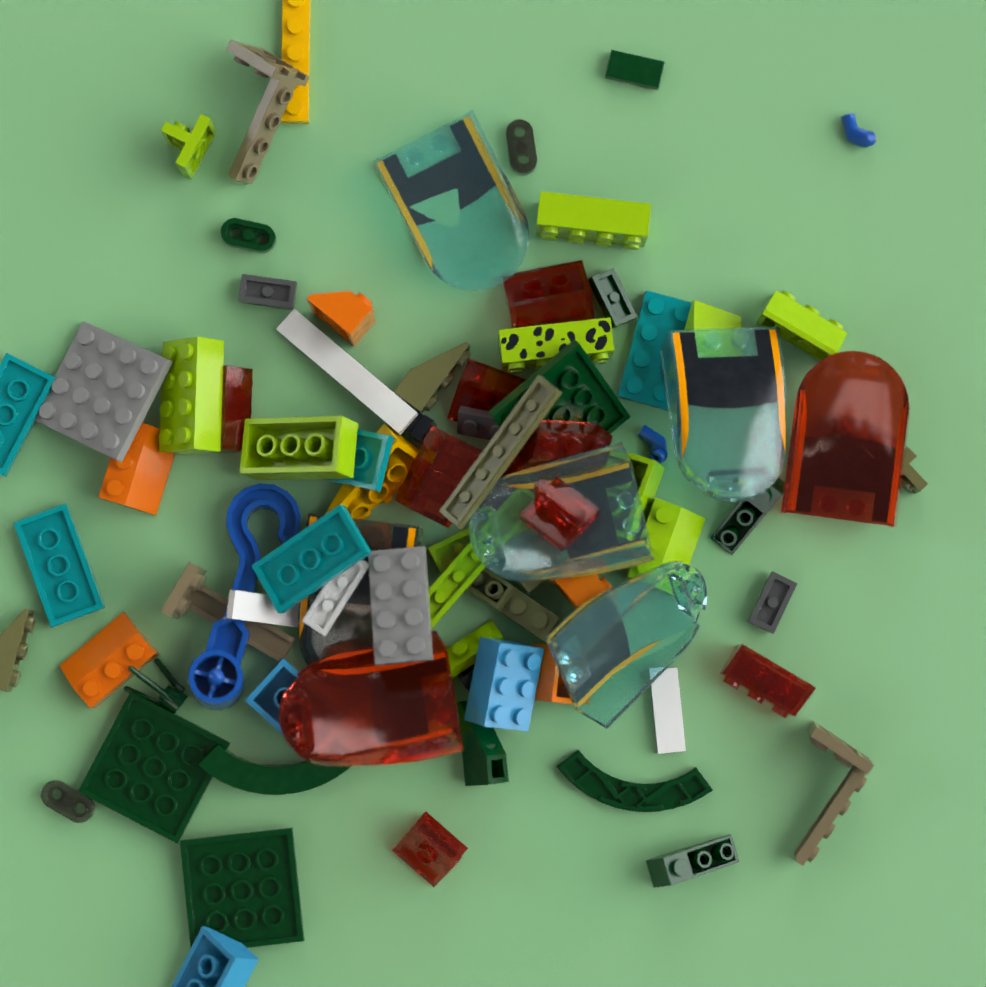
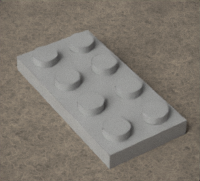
[368,546,433,666]

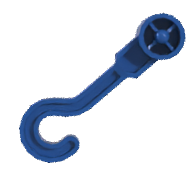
[188,483,301,711]

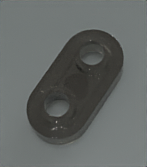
[506,119,537,175]
[41,780,95,823]

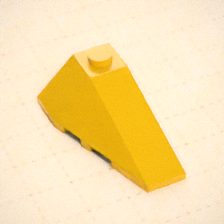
[325,423,433,524]

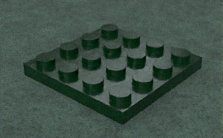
[488,339,631,488]
[78,691,231,844]
[180,827,305,948]

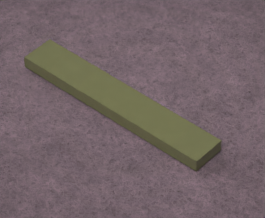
[439,375,562,529]

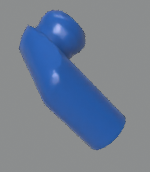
[841,113,876,148]
[637,425,668,464]

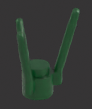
[124,658,188,714]

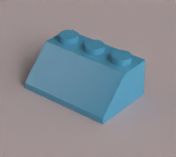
[171,926,259,987]

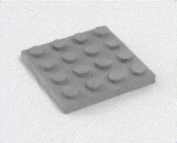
[35,321,173,463]

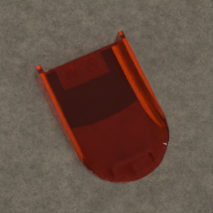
[781,351,910,527]
[279,630,464,766]

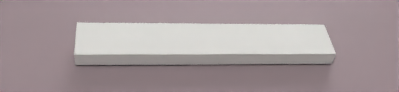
[276,309,418,435]

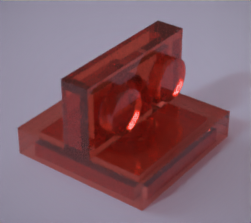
[520,477,600,552]
[392,811,468,887]

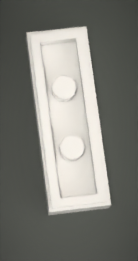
[302,559,369,636]
[226,590,301,627]
[649,667,686,754]

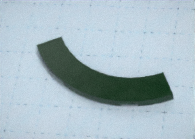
[198,740,358,795]
[556,750,713,812]

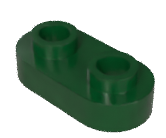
[221,218,276,253]

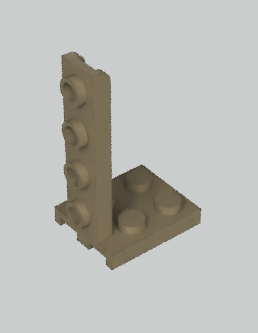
[226,40,310,184]
[160,562,295,662]
[794,721,874,866]

